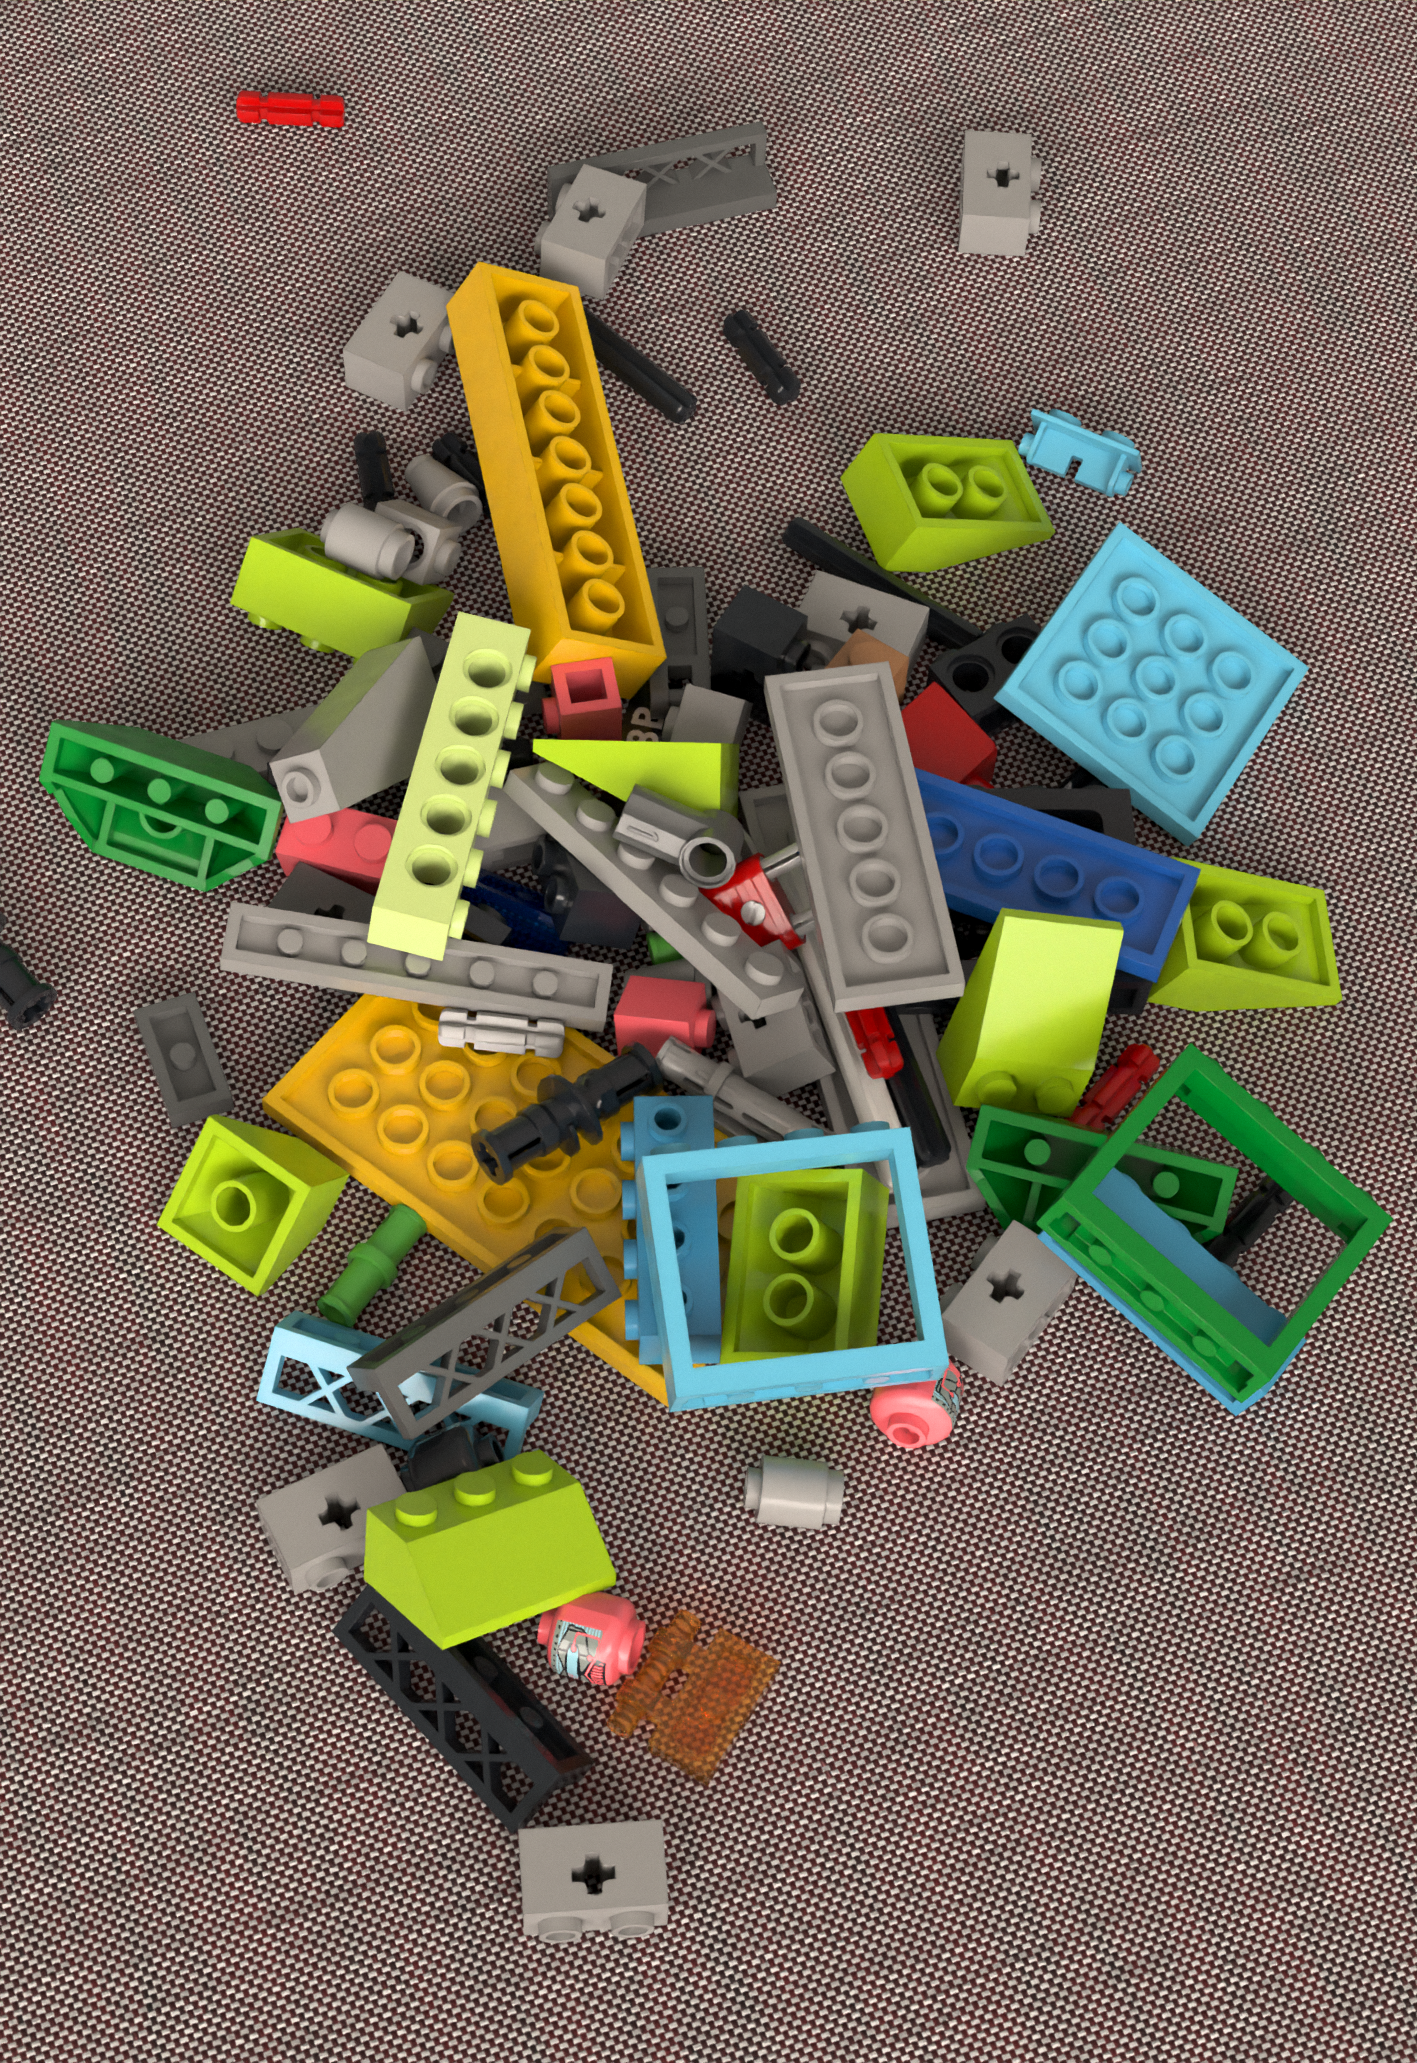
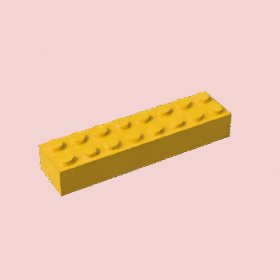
[446,261,667,699]

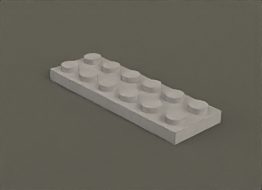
[764,661,965,1013]

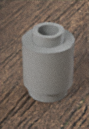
[320,502,415,580]
[743,1455,844,1530]

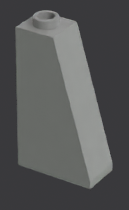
[269,636,437,824]

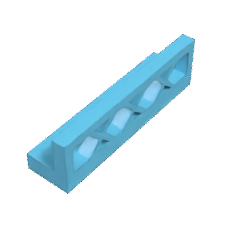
[256,1310,545,1460]

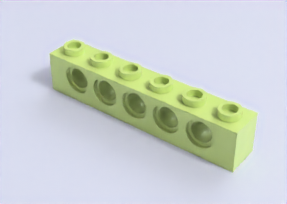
[367,611,537,961]

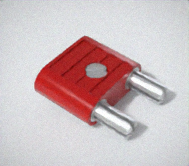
[698,842,816,951]

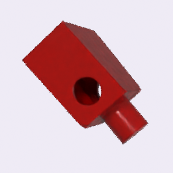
[901,681,998,788]

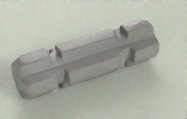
[438,1008,565,1058]

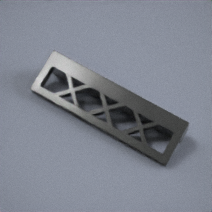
[547,121,777,238]
[346,1227,622,1440]

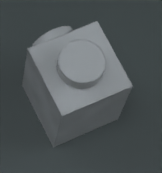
[662,683,753,752]

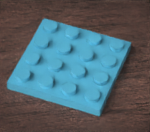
[994,522,1309,847]

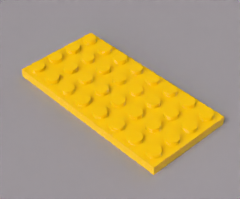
[262,994,738,1408]

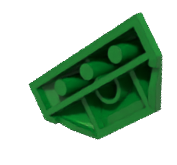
[39,719,284,892]
[965,1103,1239,1244]

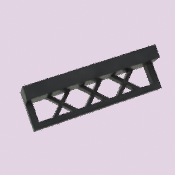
[331,1583,595,1834]

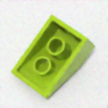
[840,433,1055,572]
[533,739,739,818]
[1146,856,1342,1012]
[935,908,1124,1117]

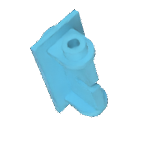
[1018,408,1142,498]

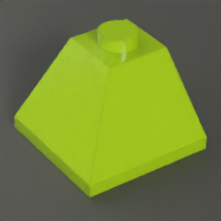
[157,1114,350,1297]

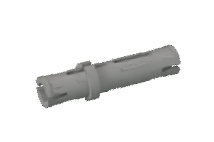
[655,1035,838,1169]

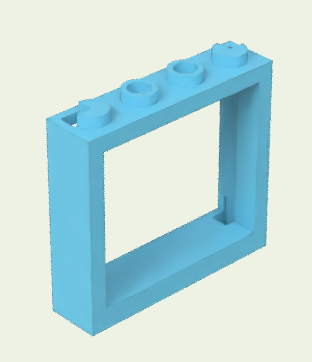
[636,1121,949,1412]

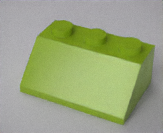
[230,527,455,665]
[720,1169,890,1365]
[363,1449,616,1650]

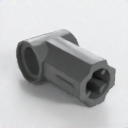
[612,783,745,889]

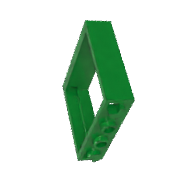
[1036,1043,1393,1404]

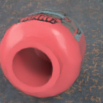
[869,1358,964,1448]
[537,1591,646,1686]

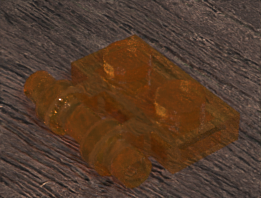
[606,1609,781,1786]

